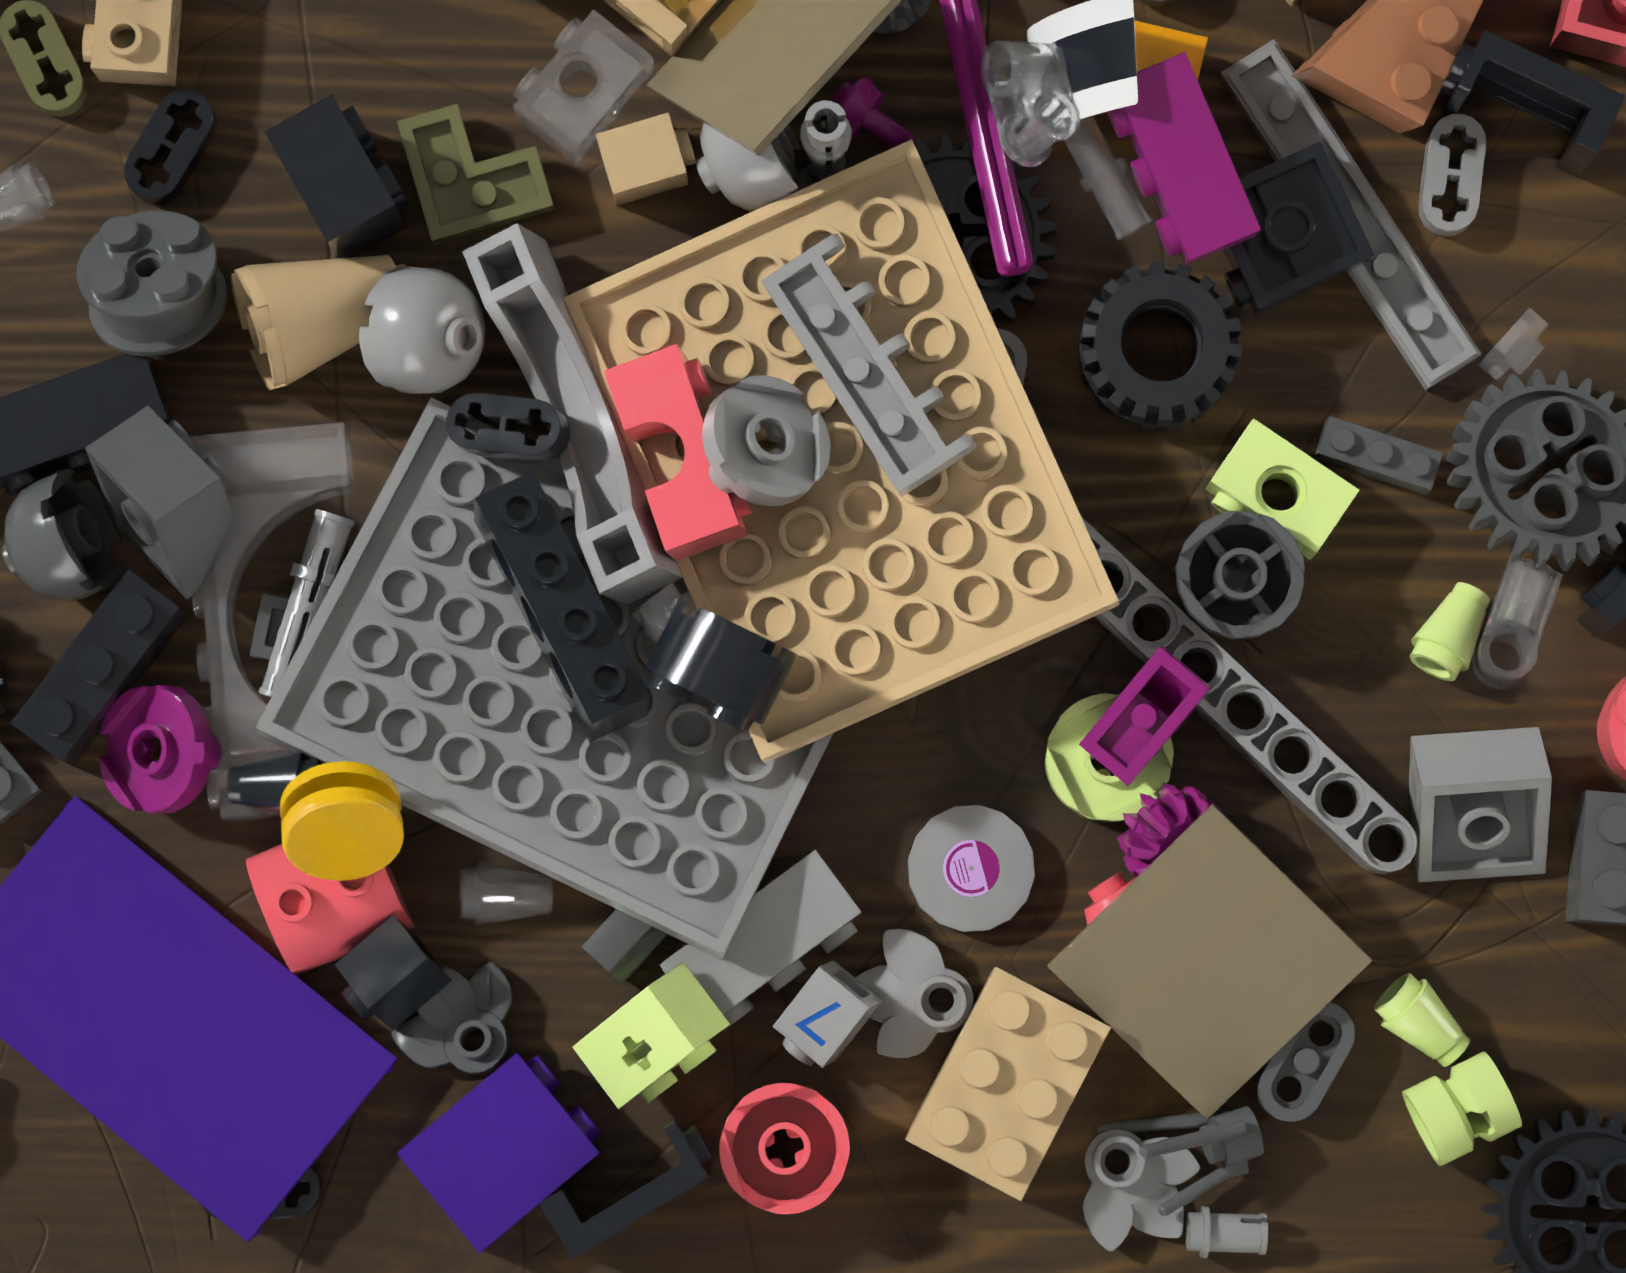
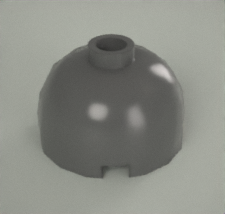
[2,469,124,601]
[1175,511,1305,640]

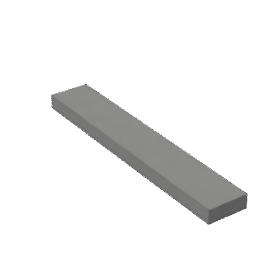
[1219,39,1481,391]

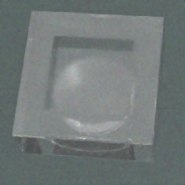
[1479,308,1549,381]

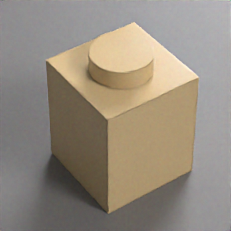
[595,112,696,206]

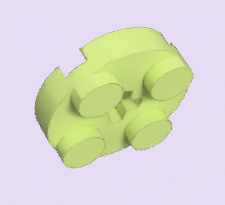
[1045,693,1174,822]

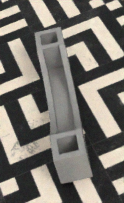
[463,223,683,605]

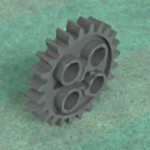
[1446,369,1626,571]

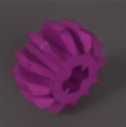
[1117,782,1223,878]

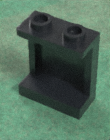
[1440,30,1625,178]
[539,1119,715,1260]

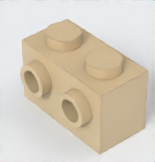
[82,0,183,87]

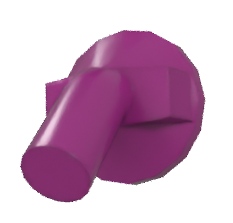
[830,77,914,148]

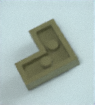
[397,104,555,245]

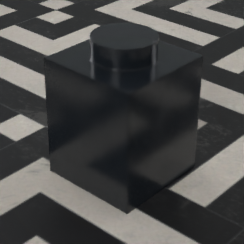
[334,914,452,1030]

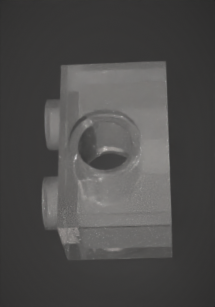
[513,9,655,166]

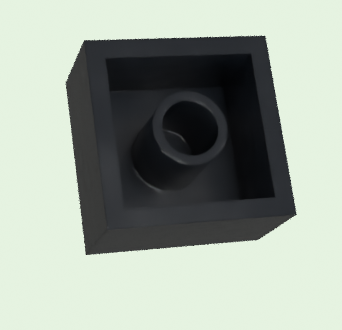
[265,94,409,258]

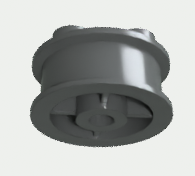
[76,210,228,357]

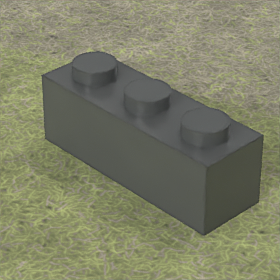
[1313,416,1443,495]

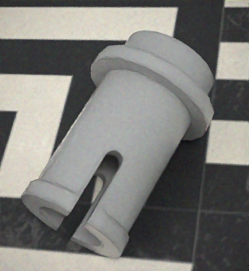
[1186,1206,1268,1258]

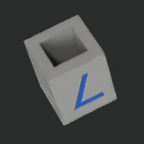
[773,960,883,1068]

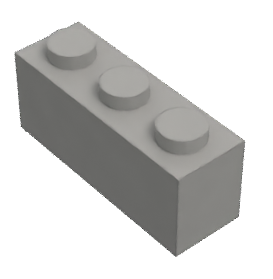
[659,850,861,1030]

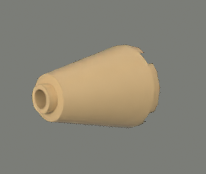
[231,255,406,390]

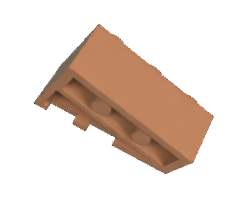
[1291,0,1483,134]

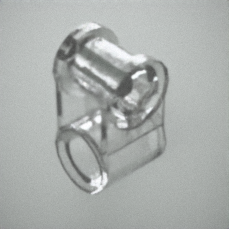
[981,40,1081,167]

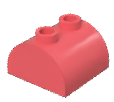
[246,844,415,977]

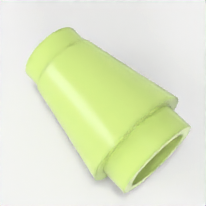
[1410,582,1490,681]
[1374,973,1470,1067]

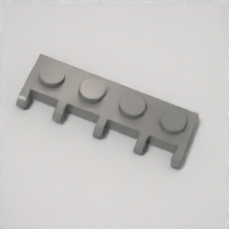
[761,234,977,497]

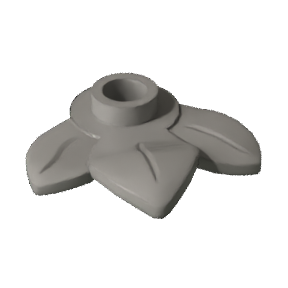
[856,929,974,1058]
[1082,1129,1200,1251]

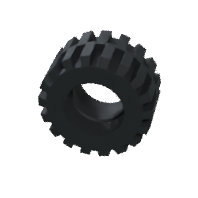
[1077,262,1242,431]

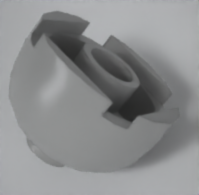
[696,123,812,212]
[359,266,486,394]

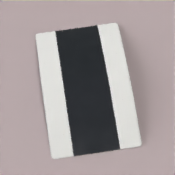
[1026,0,1138,141]

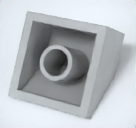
[1409,727,1552,883]

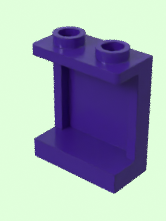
[397,1053,603,1254]

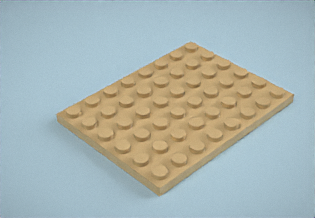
[563,139,1120,763]

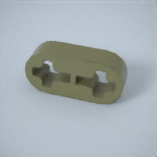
[0,0,88,117]

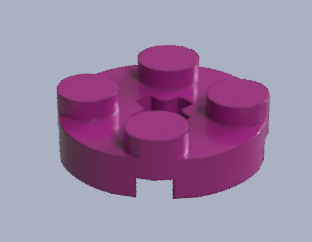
[99,685,222,814]

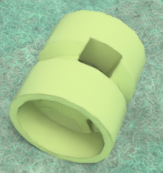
[1402,1052,1522,1166]

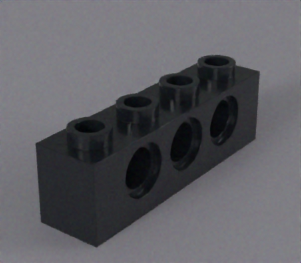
[474,471,650,743]

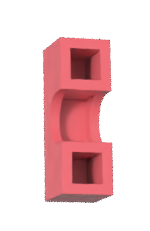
[604,344,752,561]

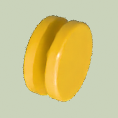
[280,761,404,881]

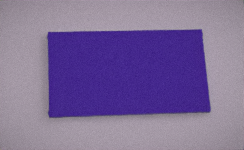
[0,796,398,1243]

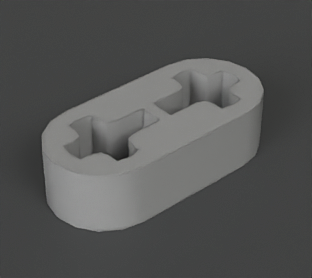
[1418,114,1486,237]

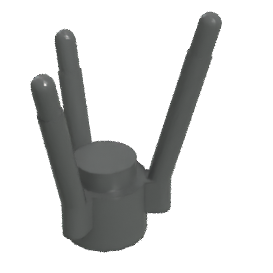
[1097,1106,1264,1216]

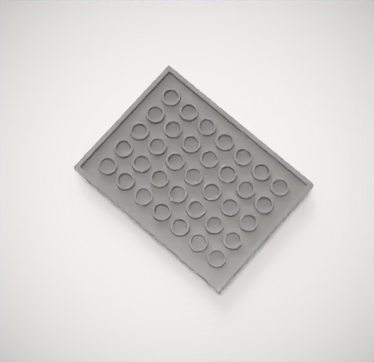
[255,397,834,960]

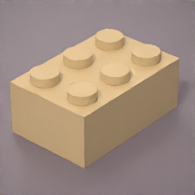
[904,967,1111,1201]

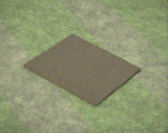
[646,0,902,156]
[1048,804,1373,1119]

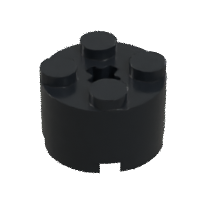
[645,597,798,732]

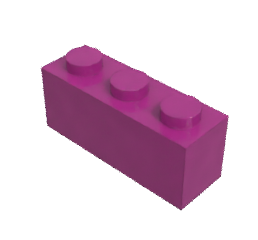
[1107,52,1261,266]

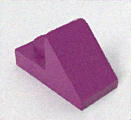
[1079,645,1211,786]

